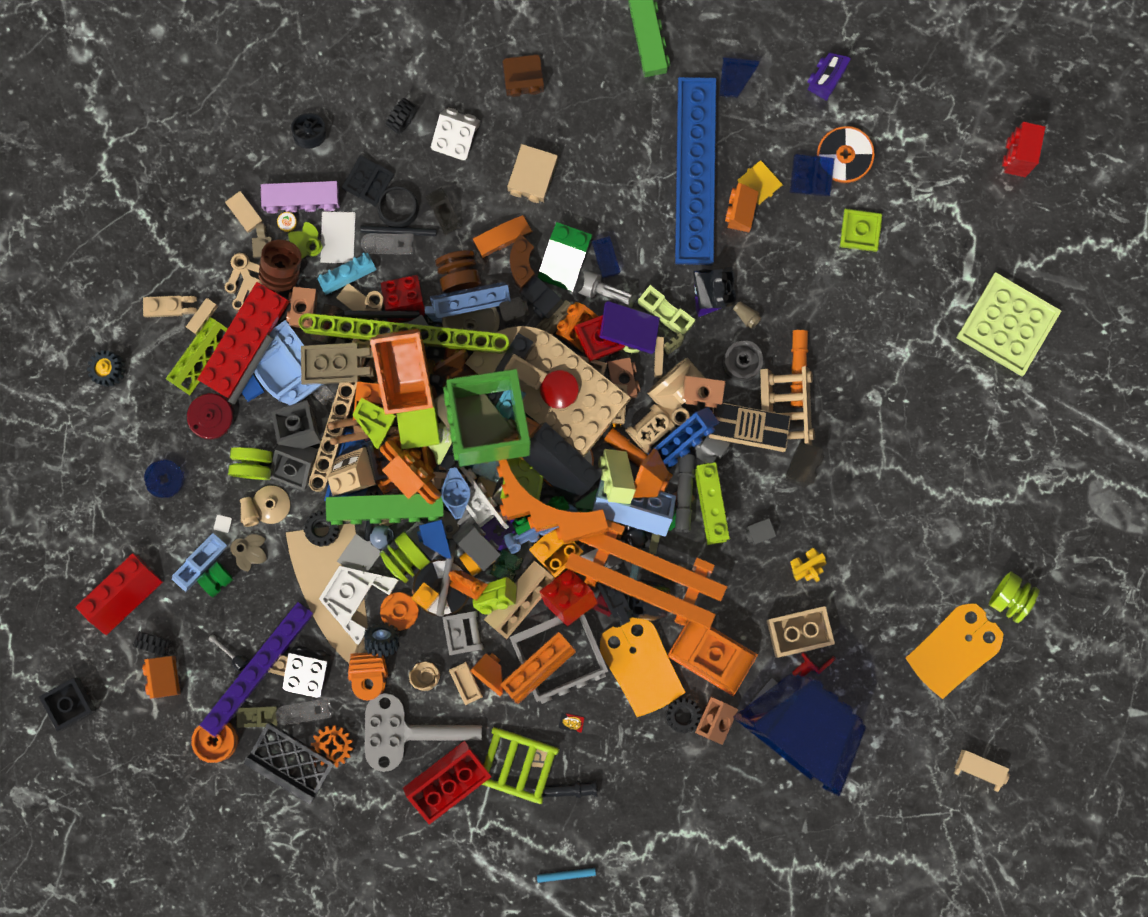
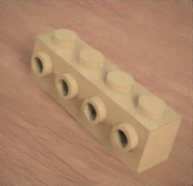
[484,561,555,639]

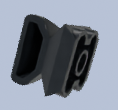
[693,267,736,309]

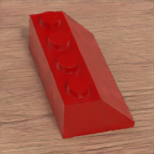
[76,553,163,636]
[403,741,491,825]

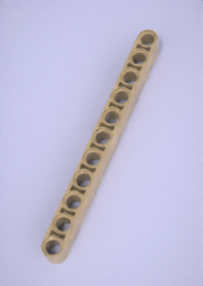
[309,291,384,492]

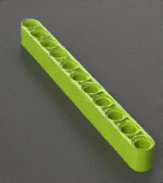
[299,313,510,354]

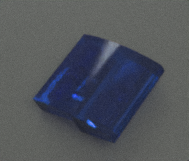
[790,154,834,196]

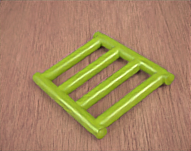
[482,727,559,804]

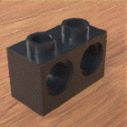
[361,439,390,480]

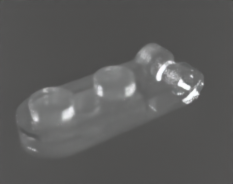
[360,233,414,254]
[276,698,332,725]

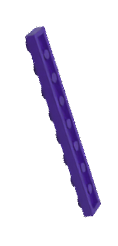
[200,602,314,738]

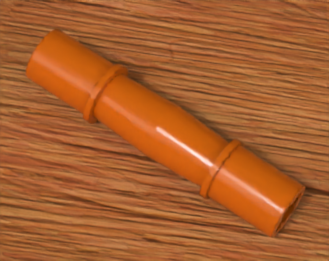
[790,330,808,408]
[604,428,673,481]

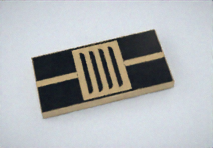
[709,403,790,452]

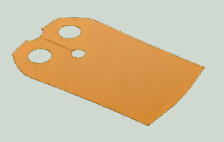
[906,604,1003,699]
[600,617,685,717]

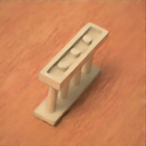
[760,366,815,445]

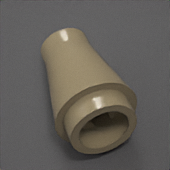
[733,301,762,329]

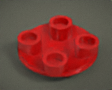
[540,370,579,409]

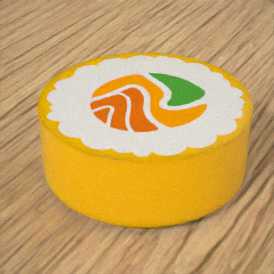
[277,212,297,232]

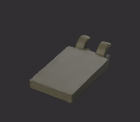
[301,343,374,385]

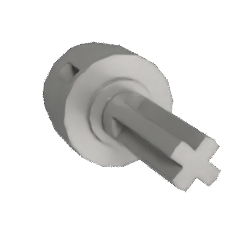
[578,269,633,305]

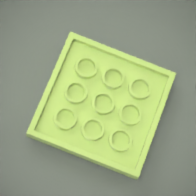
[956,272,1061,376]

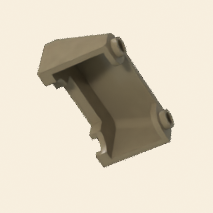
[433,375,518,464]

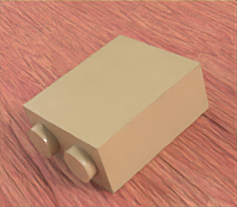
[507,144,558,203]

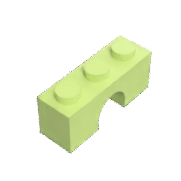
[638,285,695,337]

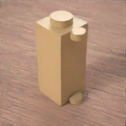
[954,750,1010,792]

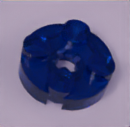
[144,460,184,498]

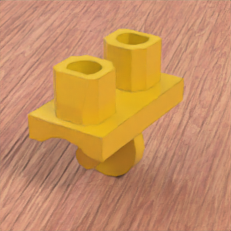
[790,548,826,582]

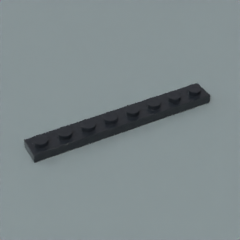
[439,333,535,471]

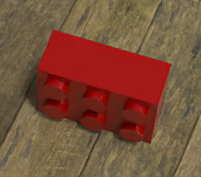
[1002,122,1046,177]

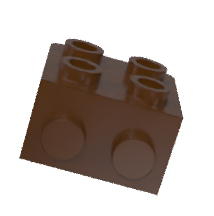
[503,55,544,97]
[433,349,479,389]

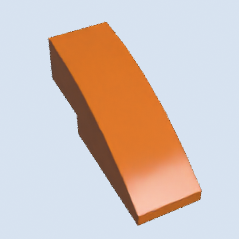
[473,215,532,258]

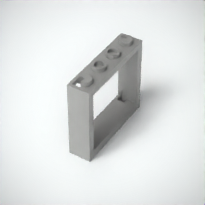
[510,614,608,704]

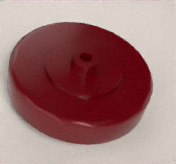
[187,393,234,440]

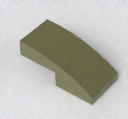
[236,707,277,728]

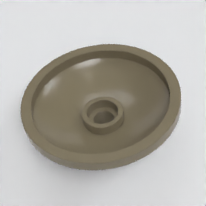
[442,307,500,346]

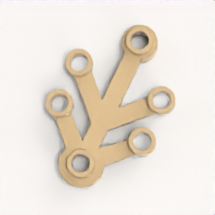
[225,253,279,311]

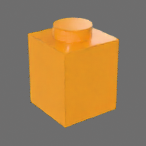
[412,582,439,612]

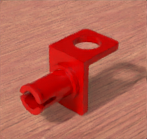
[792,652,835,681]

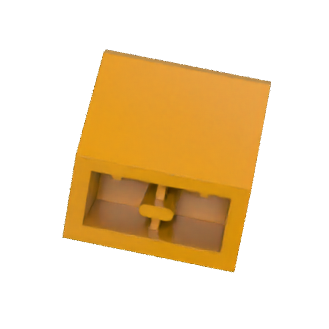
[529,527,584,578]

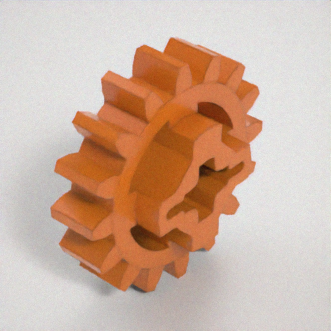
[311,725,354,767]

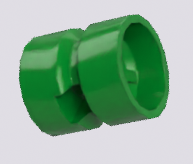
[196,561,234,598]

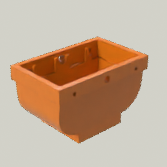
[370,329,434,415]
[668,620,758,696]

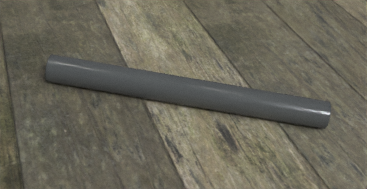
[228,335,273,405]

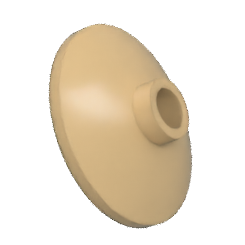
[252,486,290,524]

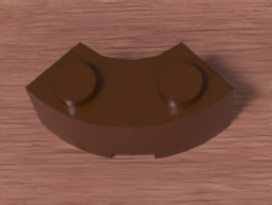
[510,234,535,290]

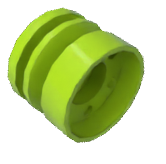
[379,532,430,584]
[989,571,1040,623]

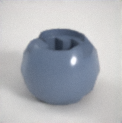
[370,525,394,549]

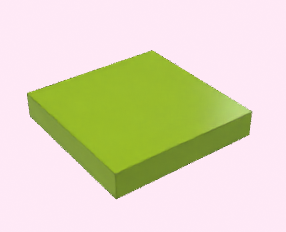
[839,209,882,252]
[396,406,441,449]

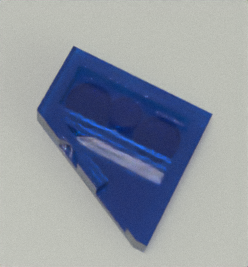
[719,57,759,98]

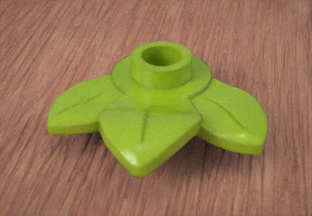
[288,222,322,258]

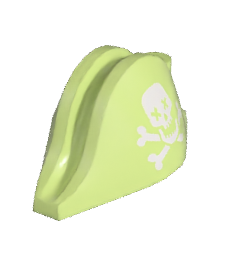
[429,420,452,465]

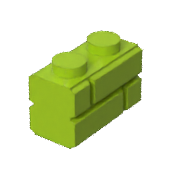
[473,577,517,614]

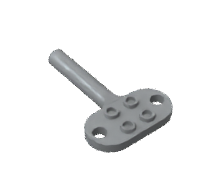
[365,693,482,772]

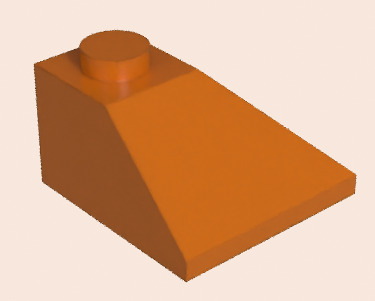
[633,448,669,498]
[470,653,504,696]

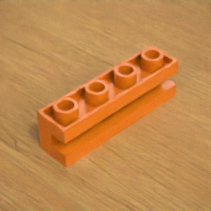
[500,632,576,704]

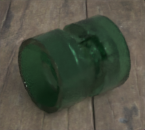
[489,549,523,581]

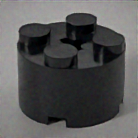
[629,579,670,621]

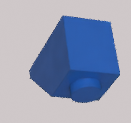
[417,520,453,560]

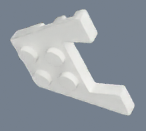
[319,566,399,645]

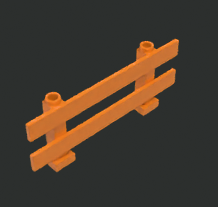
[565,519,727,629]

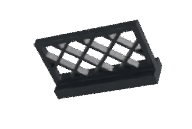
[243,722,335,804]

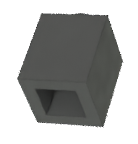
[745,519,776,546]

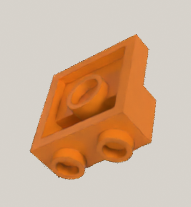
[556,302,599,356]

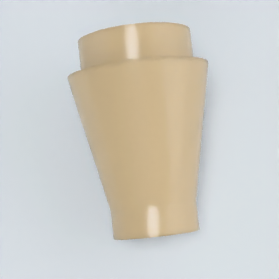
[240,497,260,527]

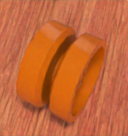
[192,722,239,763]

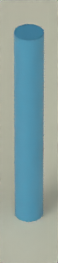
[537,868,596,883]

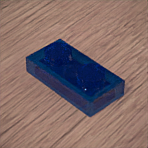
[592,236,621,279]

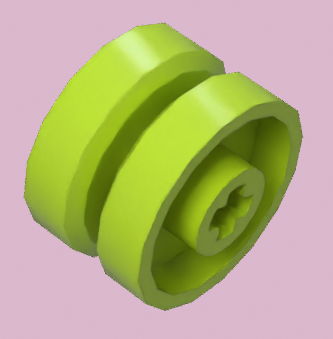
[228,447,273,480]

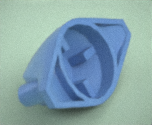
[441,468,470,519]

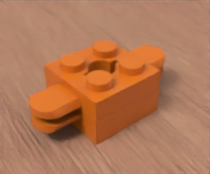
[380,439,441,505]

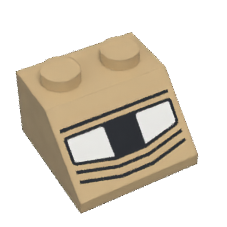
[328,447,376,496]

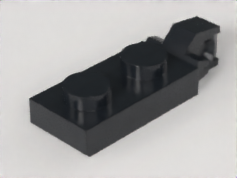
[596,581,630,625]

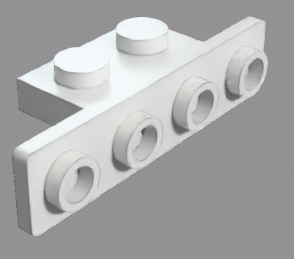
[460,466,509,529]

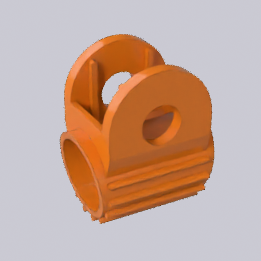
[348,652,388,700]

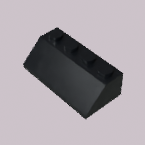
[522,422,602,504]

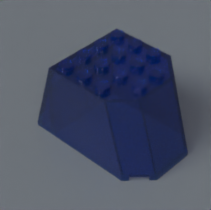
[733,674,866,797]

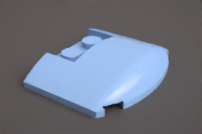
[254,320,323,406]

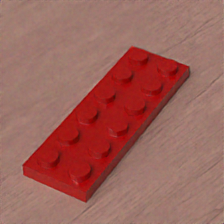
[197,282,290,399]

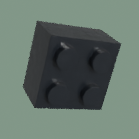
[39,678,97,731]

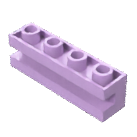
[261,181,340,213]

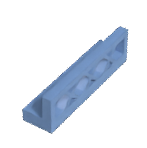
[430,282,511,318]

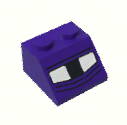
[807,53,851,101]

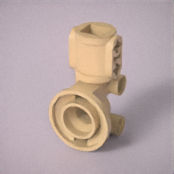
[626,358,706,454]

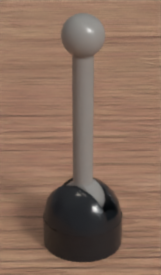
[209,635,249,672]

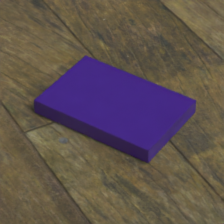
[599,301,660,354]

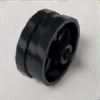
[291,113,326,149]

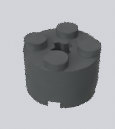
[695,436,734,469]

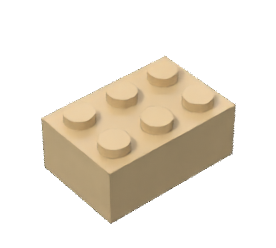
[767,606,835,658]

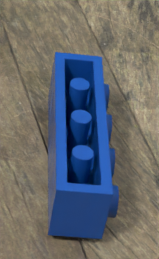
[648,407,720,468]

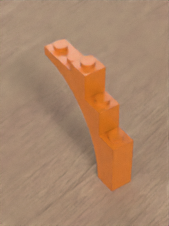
[496,459,609,544]

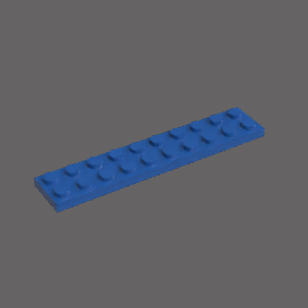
[675,77,716,265]

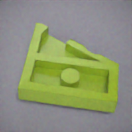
[352,398,396,449]

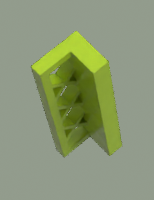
[166,317,227,395]

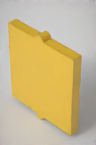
[737,160,783,205]

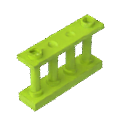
[694,462,730,545]

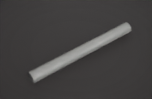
[436,540,456,616]

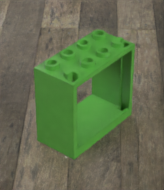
[443,369,530,467]

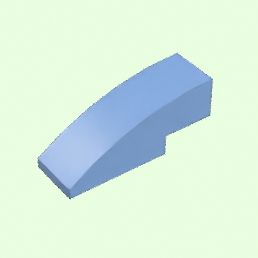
[172,533,227,592]

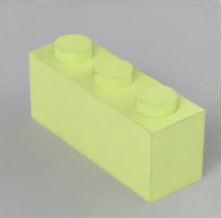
[598,449,636,504]

